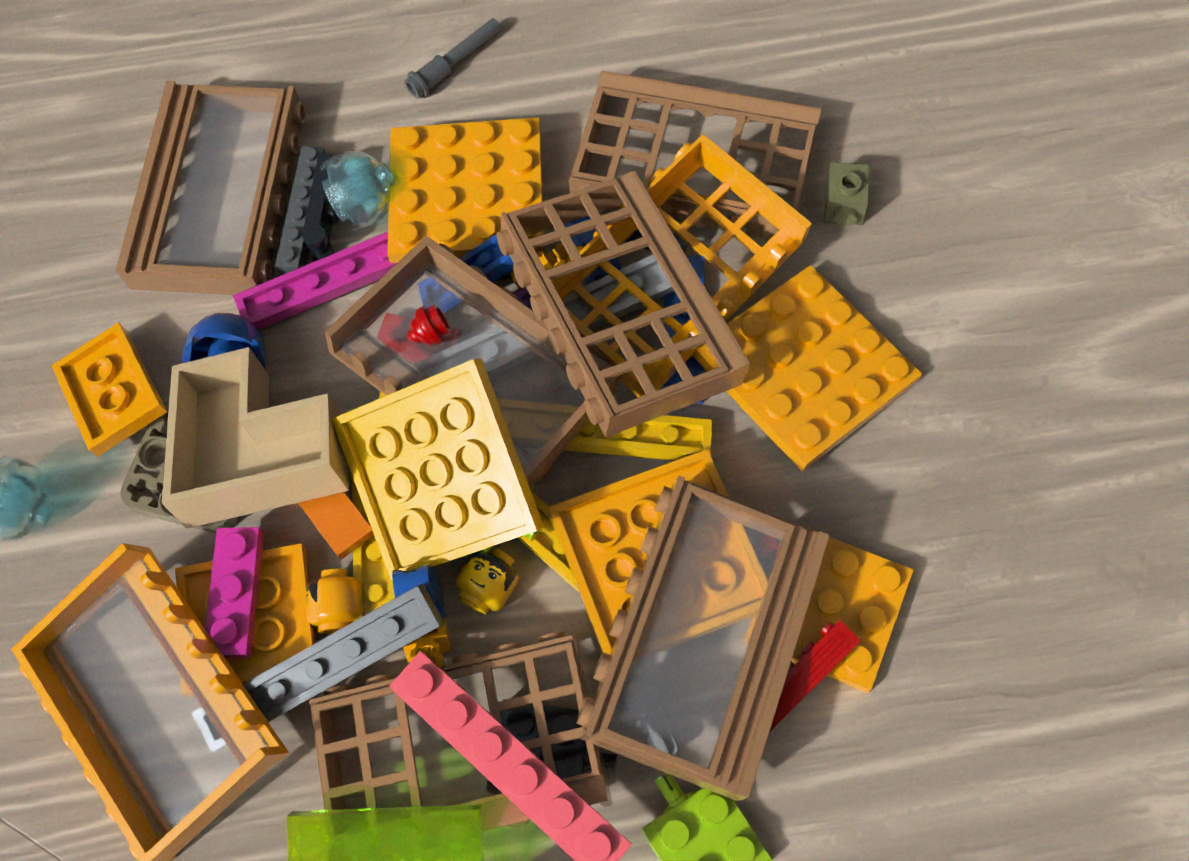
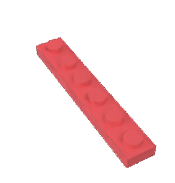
[389,651,632,861]

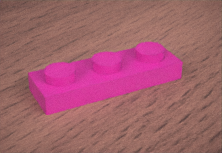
[205,527,264,659]

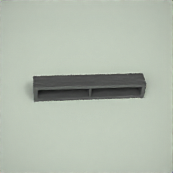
[274,146,326,276]

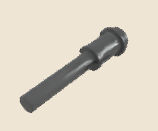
[404,18,501,99]

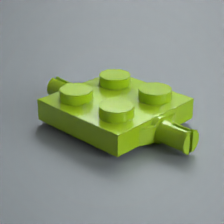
[641,773,772,861]

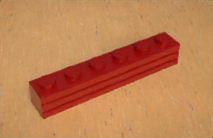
[719,620,861,733]

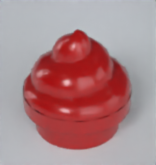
[407,304,452,346]

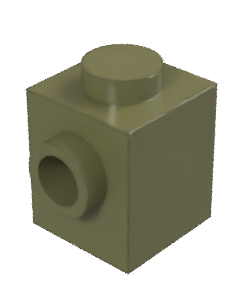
[824,162,869,226]

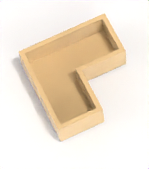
[162,347,349,529]

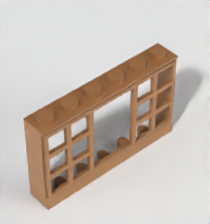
[568,70,821,241]
[496,170,750,438]
[309,632,613,861]

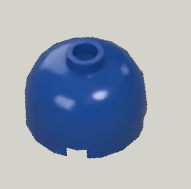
[182,313,266,369]

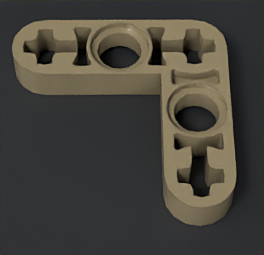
[120,401,239,533]

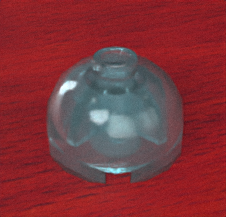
[321,151,395,231]
[0,455,55,541]

